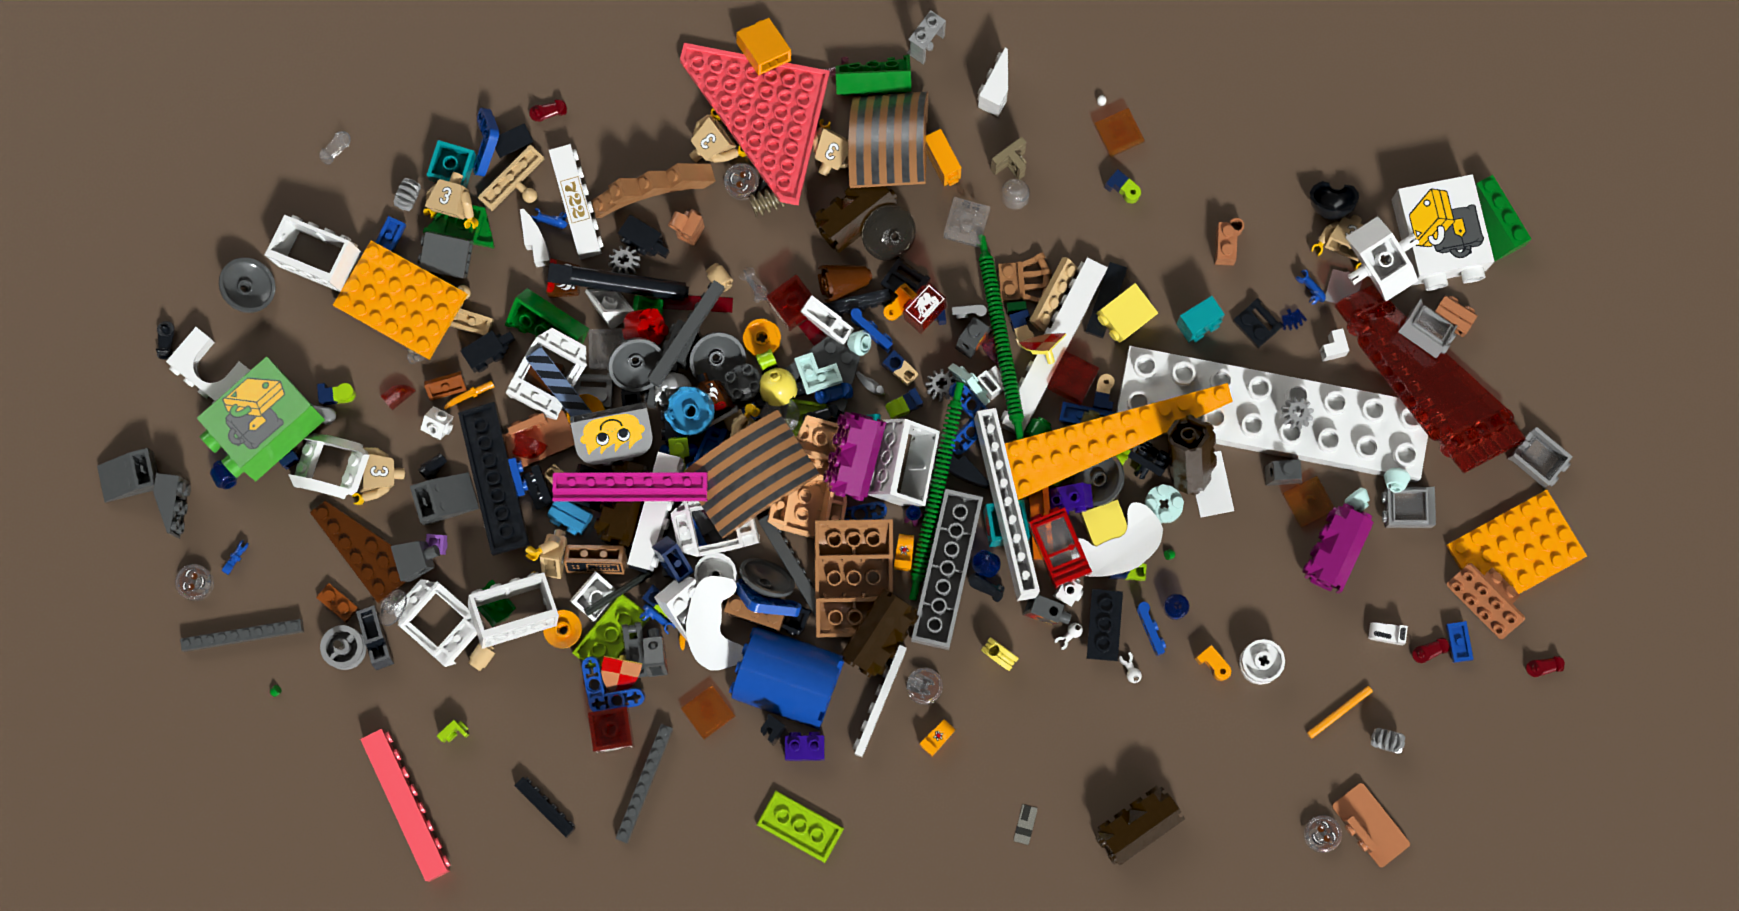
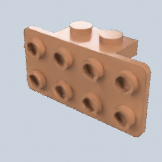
[504,410,575,468]
[1447,563,1525,639]
[1332,783,1410,867]

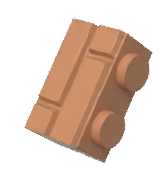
[1434,295,1478,337]

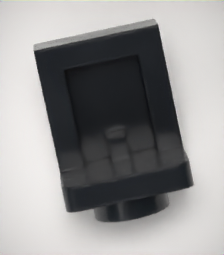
[782,606,811,635]

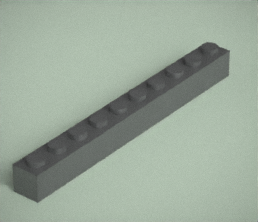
[648,280,725,388]
[758,515,815,616]
[180,619,304,652]
[616,724,673,844]

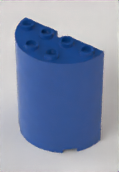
[729,625,844,730]

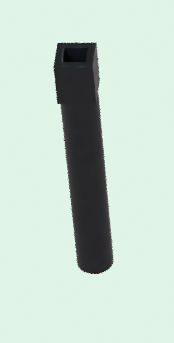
[547,263,689,301]

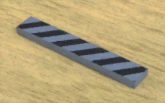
[526,346,592,416]

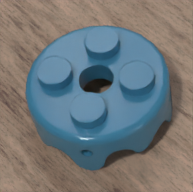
[664,387,715,435]

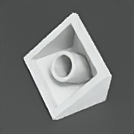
[585,289,634,330]
[570,571,616,623]

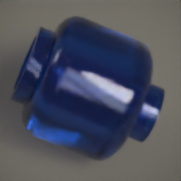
[210,460,239,490]
[972,550,1001,577]
[1163,594,1190,620]

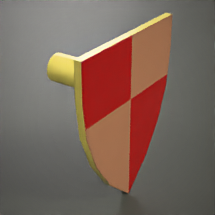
[1019,333,1066,364]
[601,655,642,697]

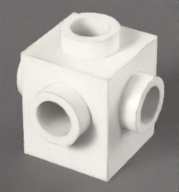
[420,406,454,440]
[1053,579,1084,607]

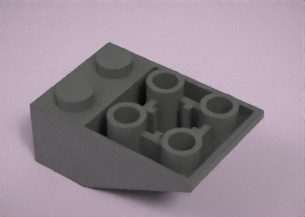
[97,448,158,503]
[410,472,480,526]
[153,473,191,539]

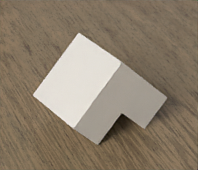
[1319,328,1349,362]
[977,366,1004,400]

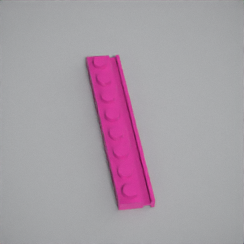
[552,472,708,502]

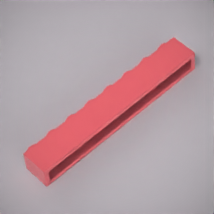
[360,729,451,882]

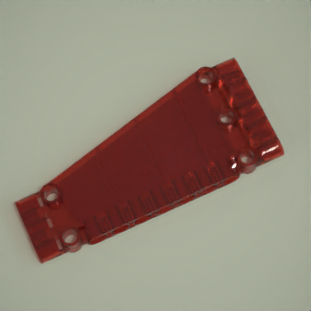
[1335,285,1526,473]

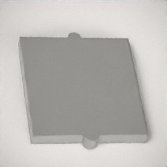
[1325,269,1363,309]
[709,405,738,427]

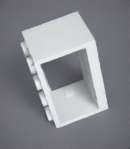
[265,215,362,292]
[868,419,940,506]
[468,572,559,649]

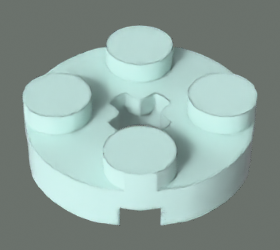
[1145,484,1184,524]

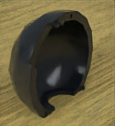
[1310,181,1359,220]

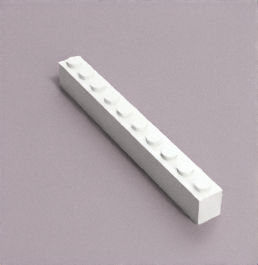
[1000,258,1108,434]
[974,408,1040,601]

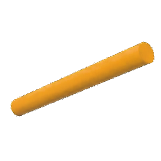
[1307,686,1373,739]

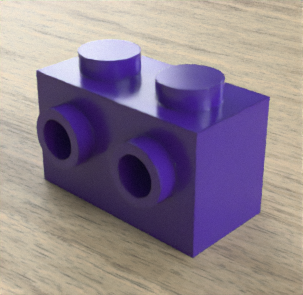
[1049,482,1093,515]
[785,732,825,761]

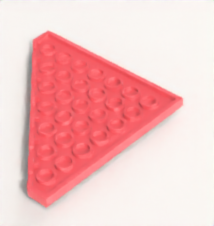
[680,43,830,206]

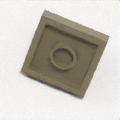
[991,137,1026,181]

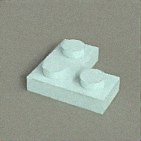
[794,352,843,395]
[948,363,990,406]

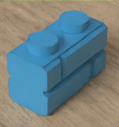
[547,502,593,536]

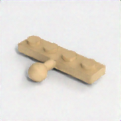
[478,145,544,211]
[450,285,494,336]

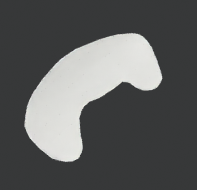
[1070,502,1163,577]
[686,576,744,670]

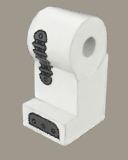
[1368,623,1408,646]

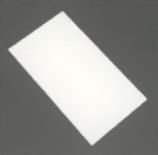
[1196,451,1234,518]

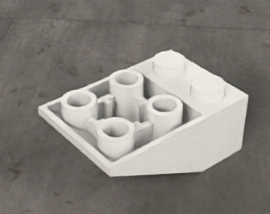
[977,48,1008,117]
[654,576,698,642]

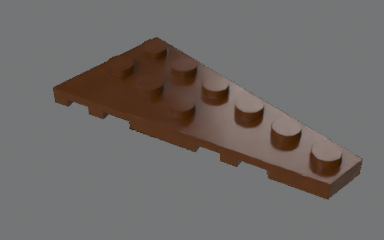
[310,501,406,603]

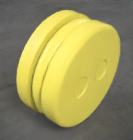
[981,637,1019,671]

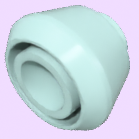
[847,330,871,356]
[1384,468,1411,493]
[1345,487,1370,512]

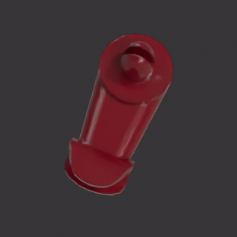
[529,100,567,122]
[1412,638,1449,663]
[1526,656,1565,677]

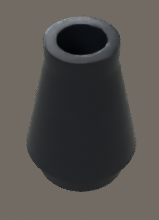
[418,453,447,480]

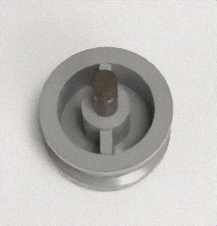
[320,625,367,670]

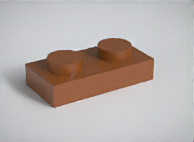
[424,371,467,401]
[316,583,359,623]

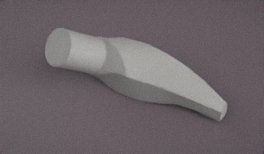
[856,371,885,395]

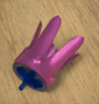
[904,506,924,527]

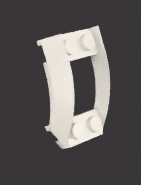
[505,328,587,420]
[288,433,370,499]
[670,501,760,557]
[394,579,485,667]

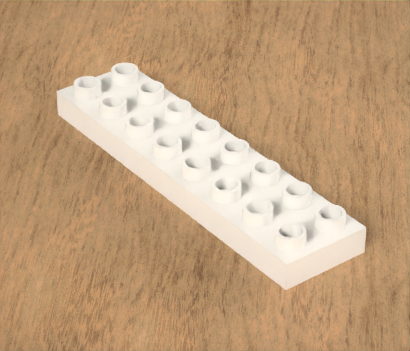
[1116,346,1433,483]

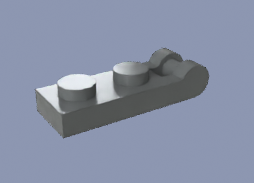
[621,622,648,678]

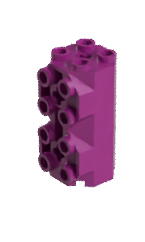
[823,412,886,501]
[1302,503,1374,594]

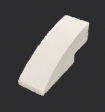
[520,209,550,267]
[801,295,854,344]

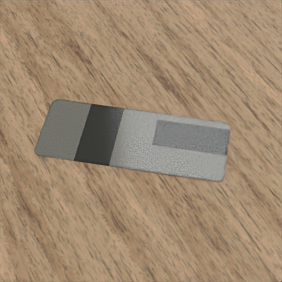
[1014,805,1038,845]

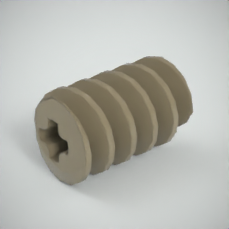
[750,189,792,218]

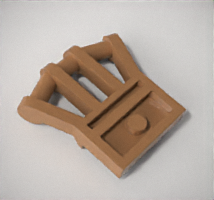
[998,252,1052,304]

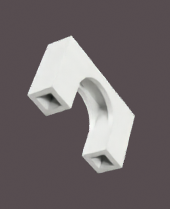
[166,327,250,404]

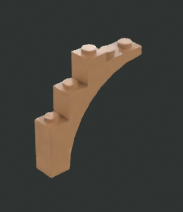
[591,163,716,218]

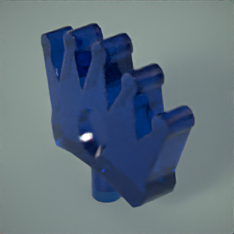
[1281,309,1307,331]

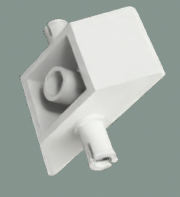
[1345,216,1419,301]

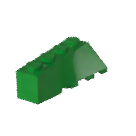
[836,54,911,96]
[1475,175,1531,262]
[505,288,590,344]

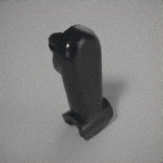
[156,321,175,360]
[802,404,840,421]
[968,572,1005,602]

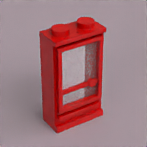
[1028,507,1092,589]

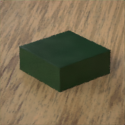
[1006,301,1027,315]

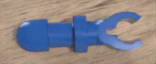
[221,540,249,575]

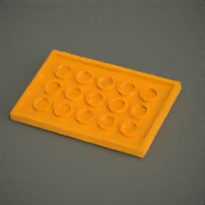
[333,240,468,360]
[1446,490,1587,594]

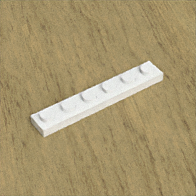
[853,645,907,758]

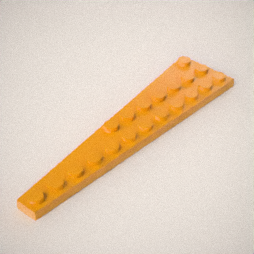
[1005,383,1233,500]

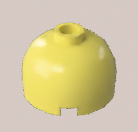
[759,368,798,406]

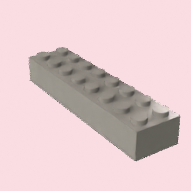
[911,489,983,650]

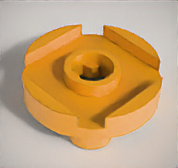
[743,319,781,357]

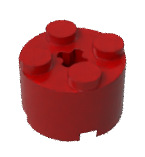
[622,308,668,345]

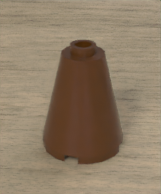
[818,265,872,303]

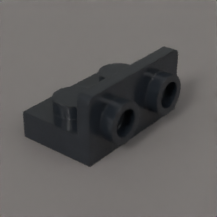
[523,465,554,510]

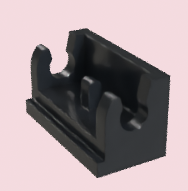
[495,123,533,158]
[761,714,786,746]

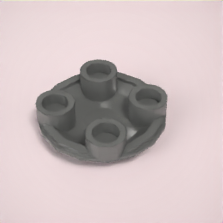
[725,364,761,401]

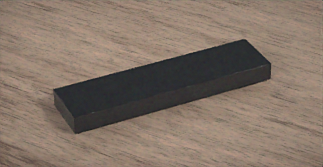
[1085,262,1128,339]

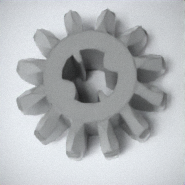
[394,178,421,211]
[608,245,641,274]
[925,369,956,402]
[1280,397,1314,430]
[1371,728,1405,753]

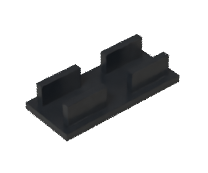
[1086,589,1123,662]

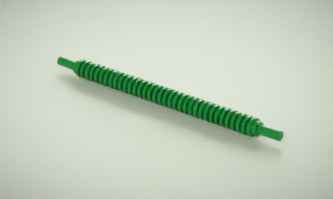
[978,236,1024,440]
[909,382,964,600]

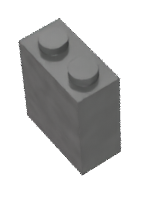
[418,231,474,278]

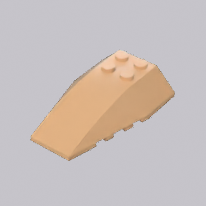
[767,415,847,539]

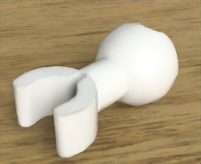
[1055,622,1083,650]
[1119,652,1142,683]

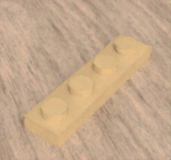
[1029,257,1078,332]

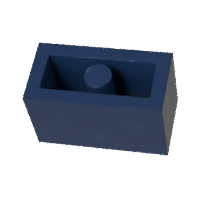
[652,536,694,583]

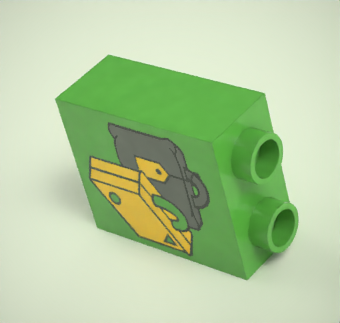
[197,356,325,482]

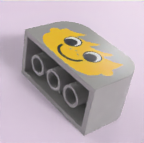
[570,402,653,466]

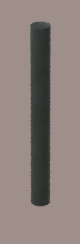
[584,570,653,616]

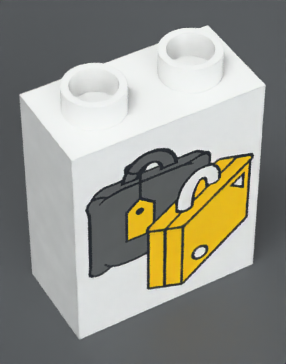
[1391,174,1494,291]

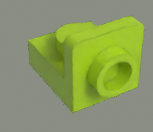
[437,720,469,743]

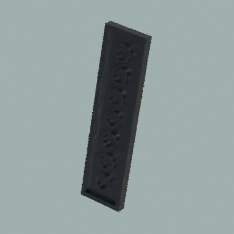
[458,402,530,556]

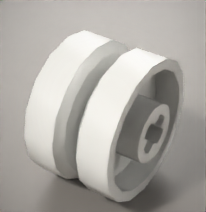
[694,553,738,583]
[1239,639,1285,685]

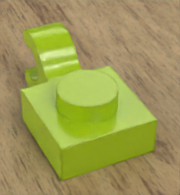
[668,436,690,471]

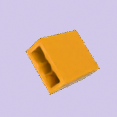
[736,18,791,76]
[926,129,961,186]

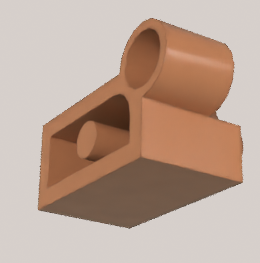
[668,209,705,246]
[1215,218,1244,266]

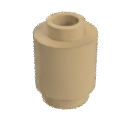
[706,263,733,292]
[468,642,495,671]

